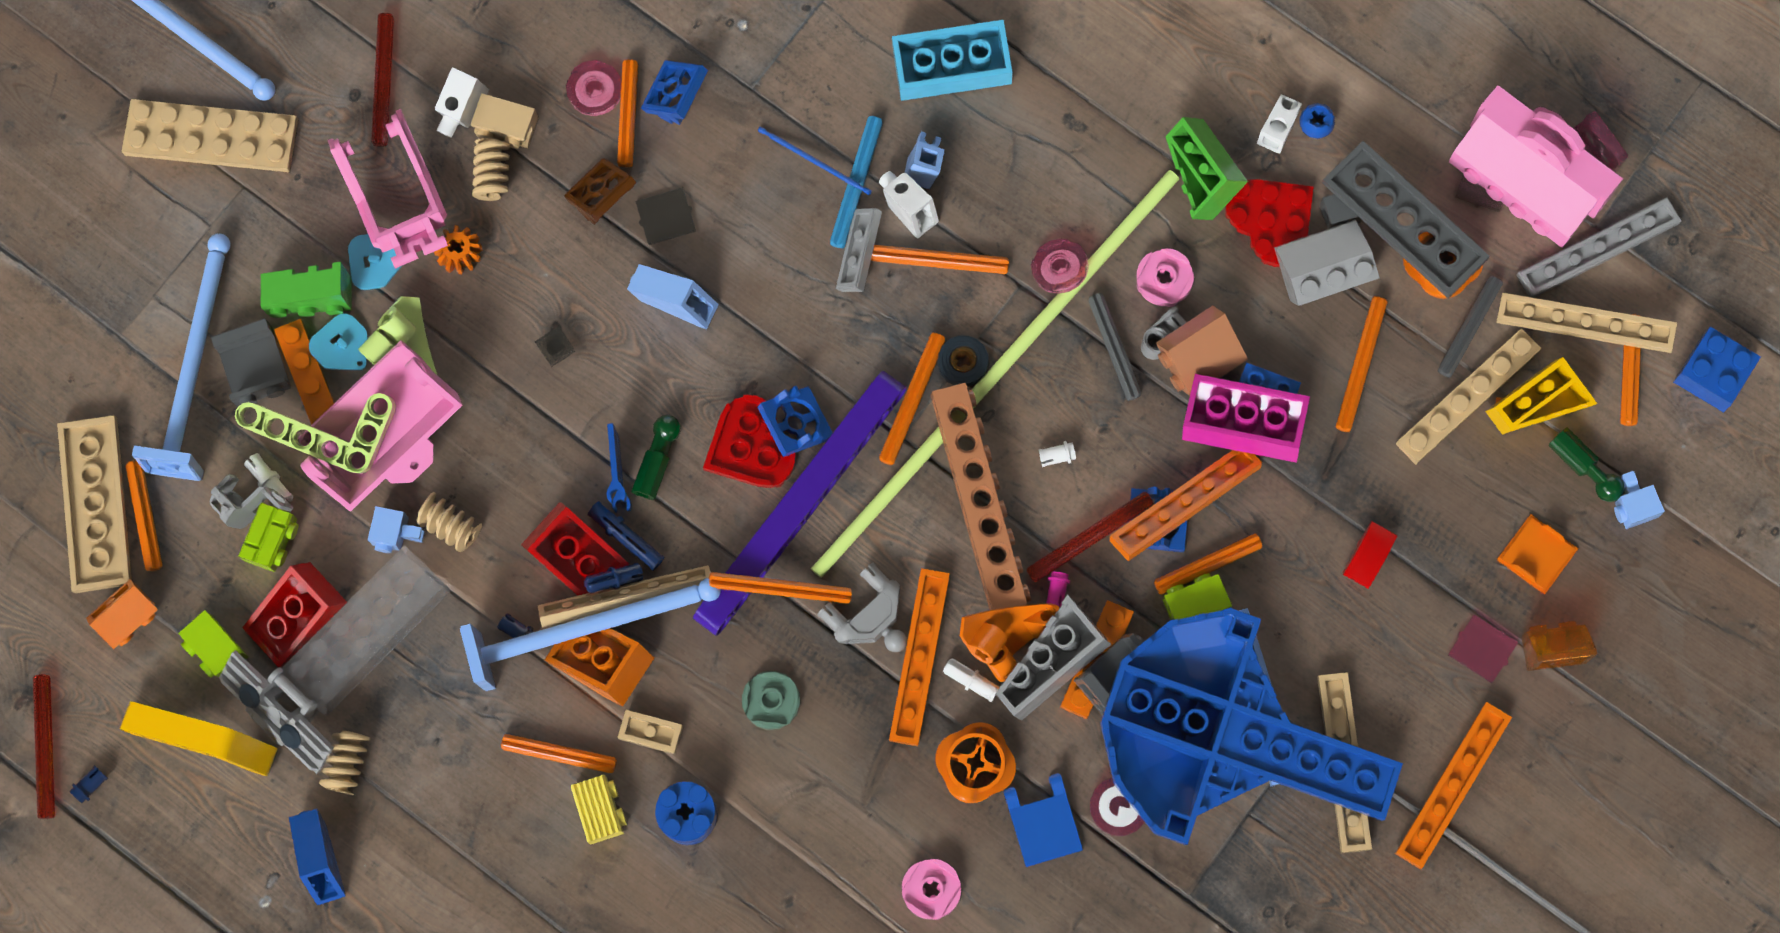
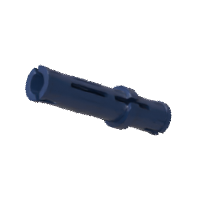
[587,501,665,571]

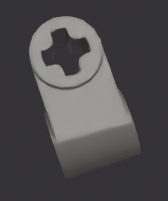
[1141,306,1187,360]

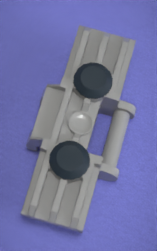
[219,650,334,774]

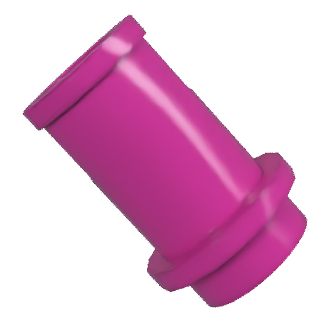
[1046,571,1070,608]

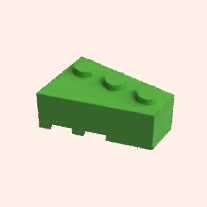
[1165,117,1248,220]
[261,261,352,318]

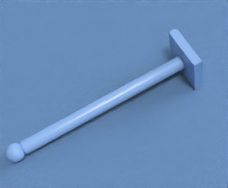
[132,0,275,101]
[132,233,231,481]
[460,578,721,691]

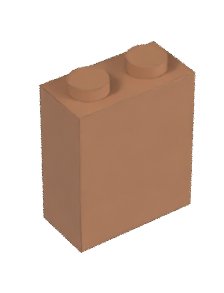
[1156,305,1248,396]

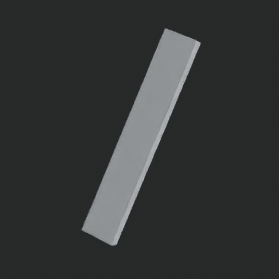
[1516,197,1682,298]

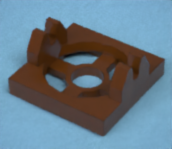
[564,158,637,225]

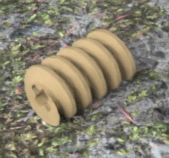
[472,138,510,201]
[417,492,482,552]
[319,731,370,795]

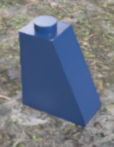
[289,809,346,905]

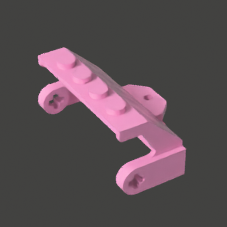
[1449,85,1623,248]
[298,340,463,512]

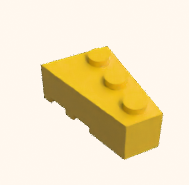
[1485,357,1597,435]

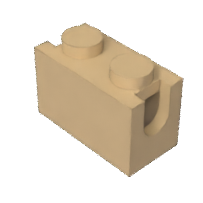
[471,93,538,149]

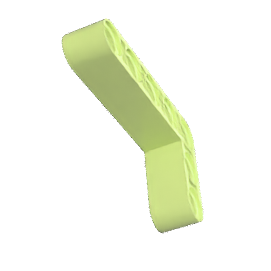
[235,393,396,474]

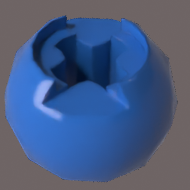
[1299,103,1335,139]

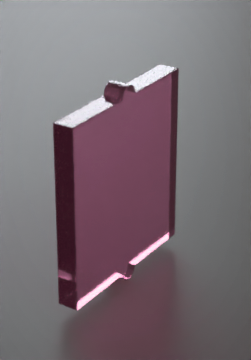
[1448,615,1518,683]

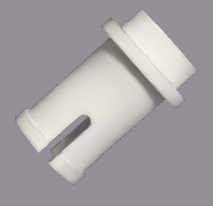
[1038,441,1076,467]

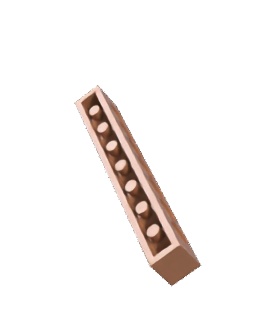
[931,383,1031,610]

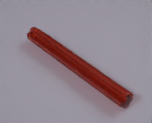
[371,13,394,147]
[1026,492,1154,582]
[33,674,55,820]

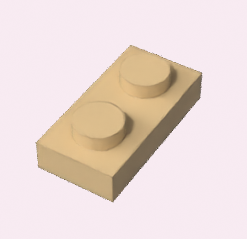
[618,710,683,754]

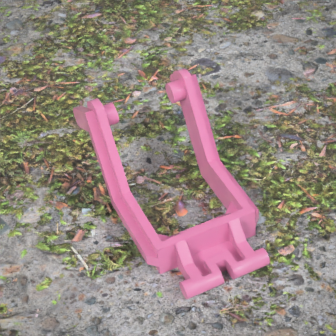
[328,109,448,269]

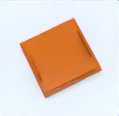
[1497,514,1578,595]

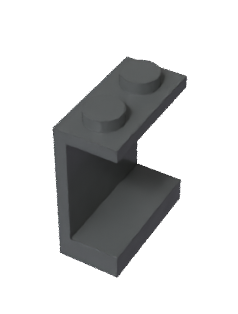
[211,319,291,407]
[1073,633,1145,715]

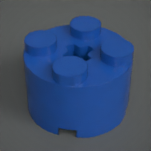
[655,782,718,845]

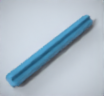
[830,116,883,249]

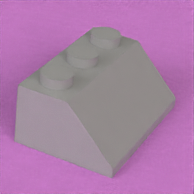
[1274,220,1380,306]

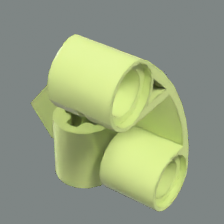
[358,296,438,376]

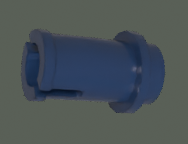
[497,613,534,638]
[69,765,108,803]

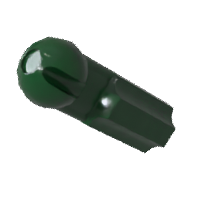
[631,415,681,500]
[1548,427,1624,502]

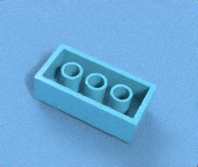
[892,20,1013,101]

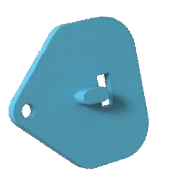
[348,234,402,290]
[309,314,367,370]

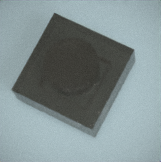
[535,326,575,367]

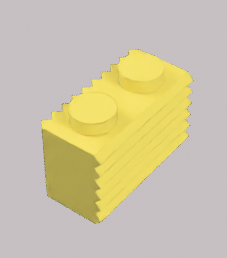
[571,775,627,845]

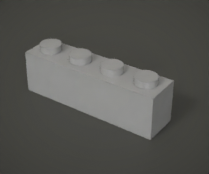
[996,595,1111,721]

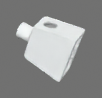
[435,67,489,138]
[879,171,939,239]

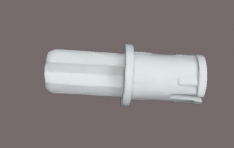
[943,658,1001,702]

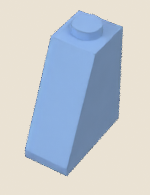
[627,264,719,329]

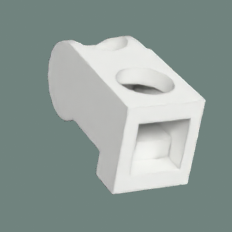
[1257,94,1302,154]

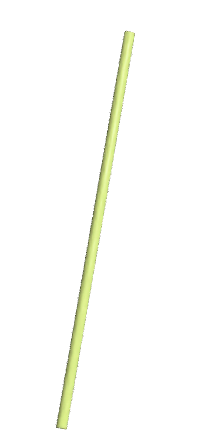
[811,170,1179,578]

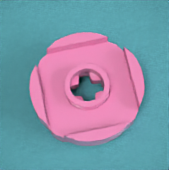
[1136,248,1194,307]
[902,859,961,920]

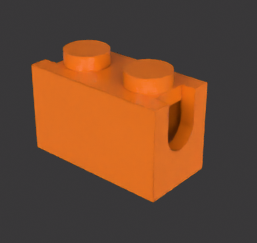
[86,579,158,649]

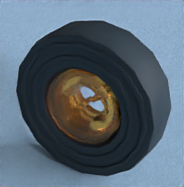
[938,336,989,387]

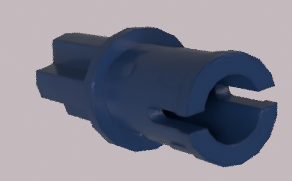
[584,563,643,593]

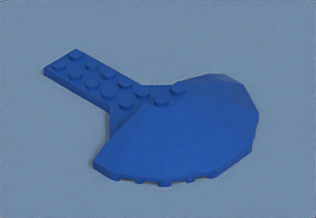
[1100,608,1403,845]

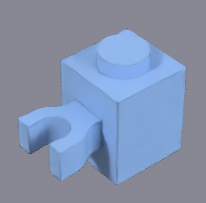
[904,131,945,189]
[1614,471,1665,529]
[368,506,425,553]

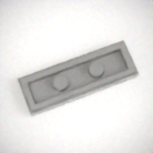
[836,208,882,292]

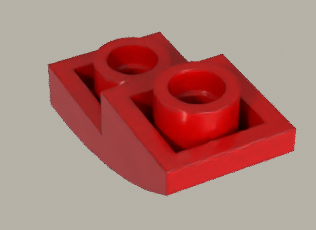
[1342,521,1397,589]

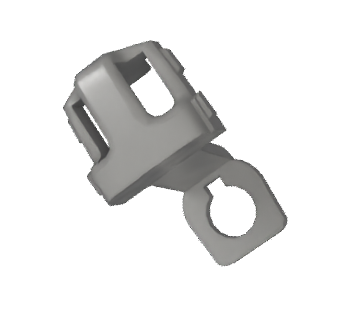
[209,474,293,529]

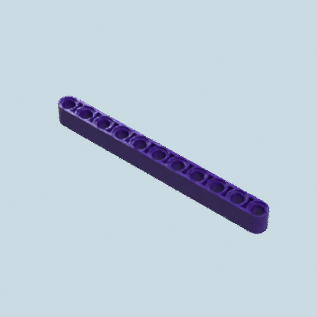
[693,371,907,636]

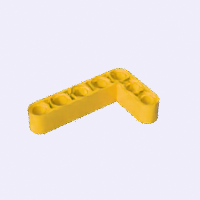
[120,701,278,776]

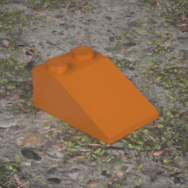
[545,628,655,707]

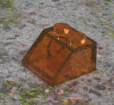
[1522,621,1597,671]

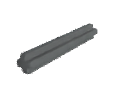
[1438,276,1503,378]
[1089,293,1141,401]

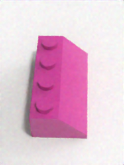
[1182,374,1310,463]

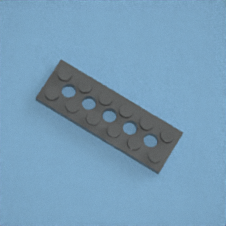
[1322,141,1490,299]

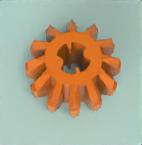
[434,225,483,275]

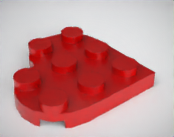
[1225,179,1314,267]
[703,395,796,488]

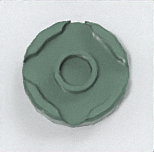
[742,671,800,730]

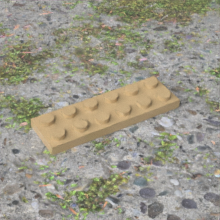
[122,99,298,172]
[57,415,132,593]

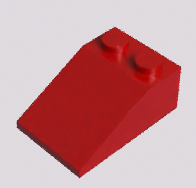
[521,502,629,596]
[242,562,348,668]

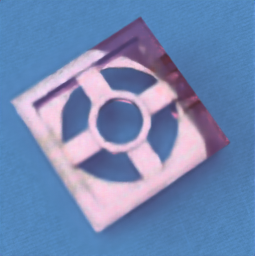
[1573,111,1628,173]

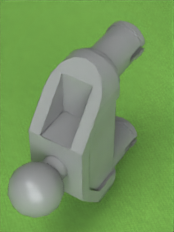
[817,562,907,652]

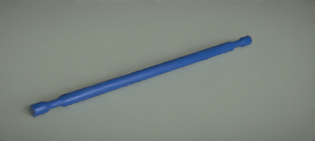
[758,127,872,195]

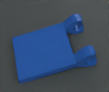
[607,423,632,513]
[1003,773,1083,867]

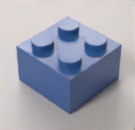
[1673,326,1761,413]

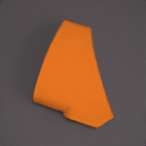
[959,603,1059,682]

